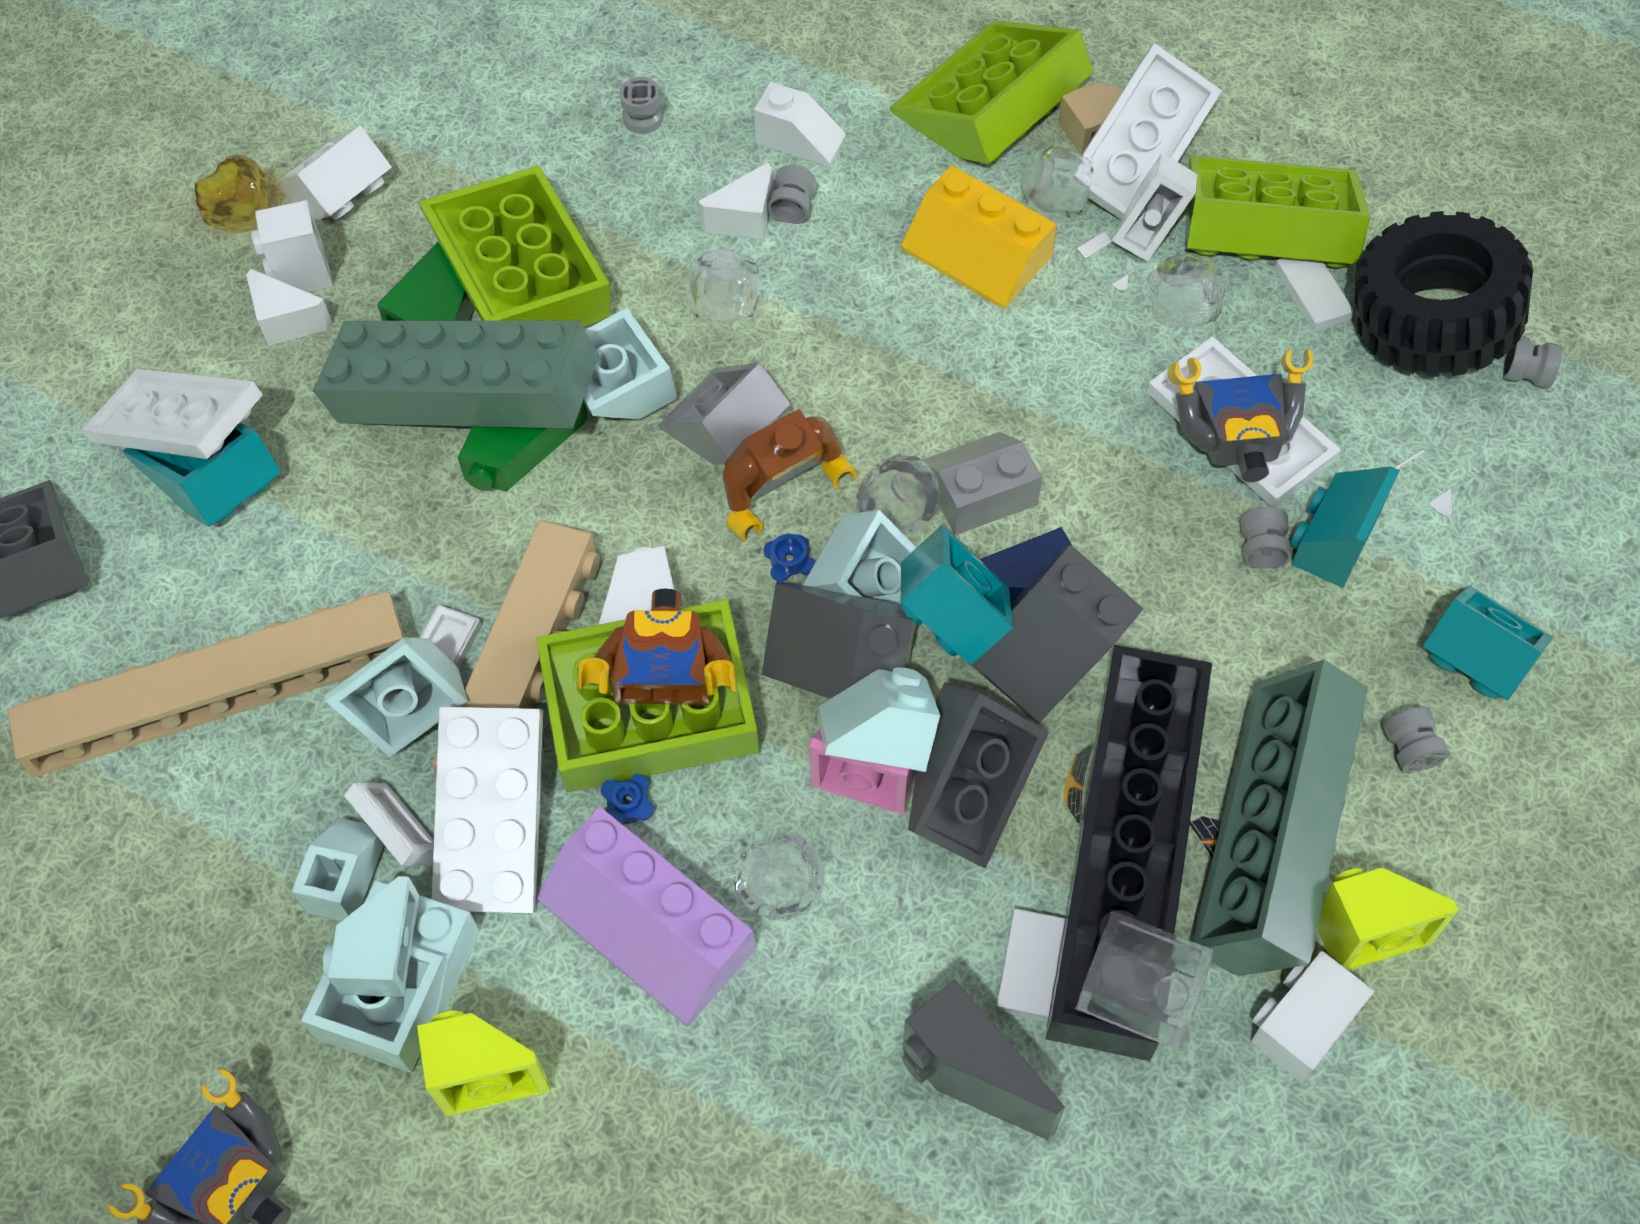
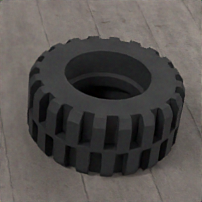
[1354,211,1533,377]

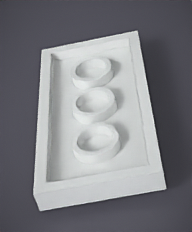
[1065,43,1222,220]
[1146,336,1341,507]
[82,369,263,459]
[432,707,543,913]

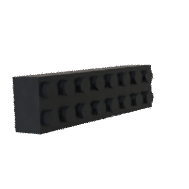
[1045,645,1212,1061]

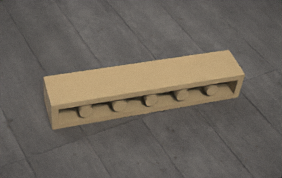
[432,520,600,776]

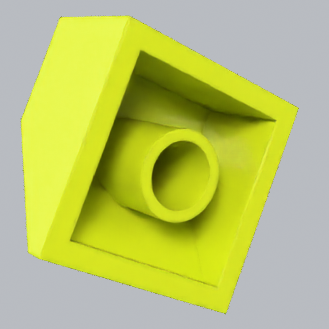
[1317,868,1459,971]
[417,1011,551,1116]

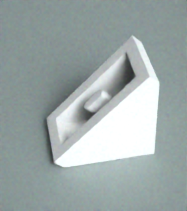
[698,162,774,239]
[246,269,333,346]

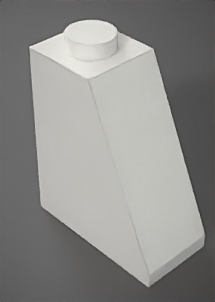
[598,546,674,625]

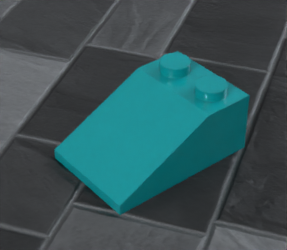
[122,423,282,527]

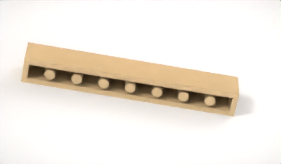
[7,591,405,778]

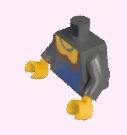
[1167,348,1314,482]
[106,1067,291,1224]

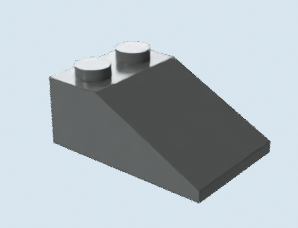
[0,480,88,618]
[971,544,1143,723]
[761,581,916,699]
[908,682,1049,869]
[902,980,1065,1140]

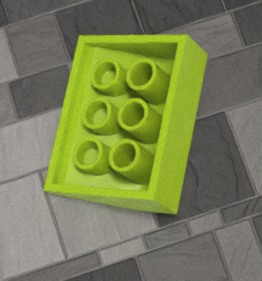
[889,20,1094,164]
[1185,155,1370,267]
[419,165,610,327]
[536,599,759,793]

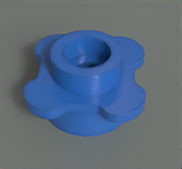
[763,534,815,582]
[601,774,654,824]

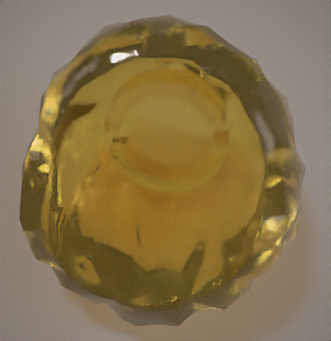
[194,154,272,230]

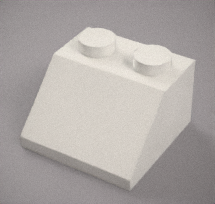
[273,125,392,220]

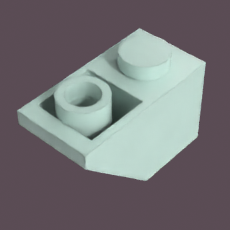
[291,818,384,921]

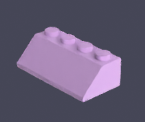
[536,807,756,1027]

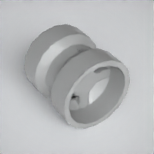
[619,77,663,134]
[768,165,816,224]
[1503,337,1562,389]
[1241,506,1292,569]
[1383,707,1450,774]

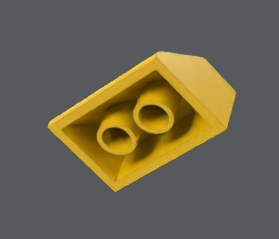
[901,165,1057,310]

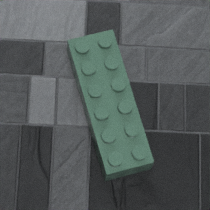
[313,321,599,428]
[1190,659,1368,976]

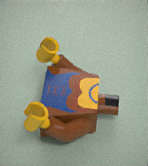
[723,409,857,542]
[578,588,737,705]

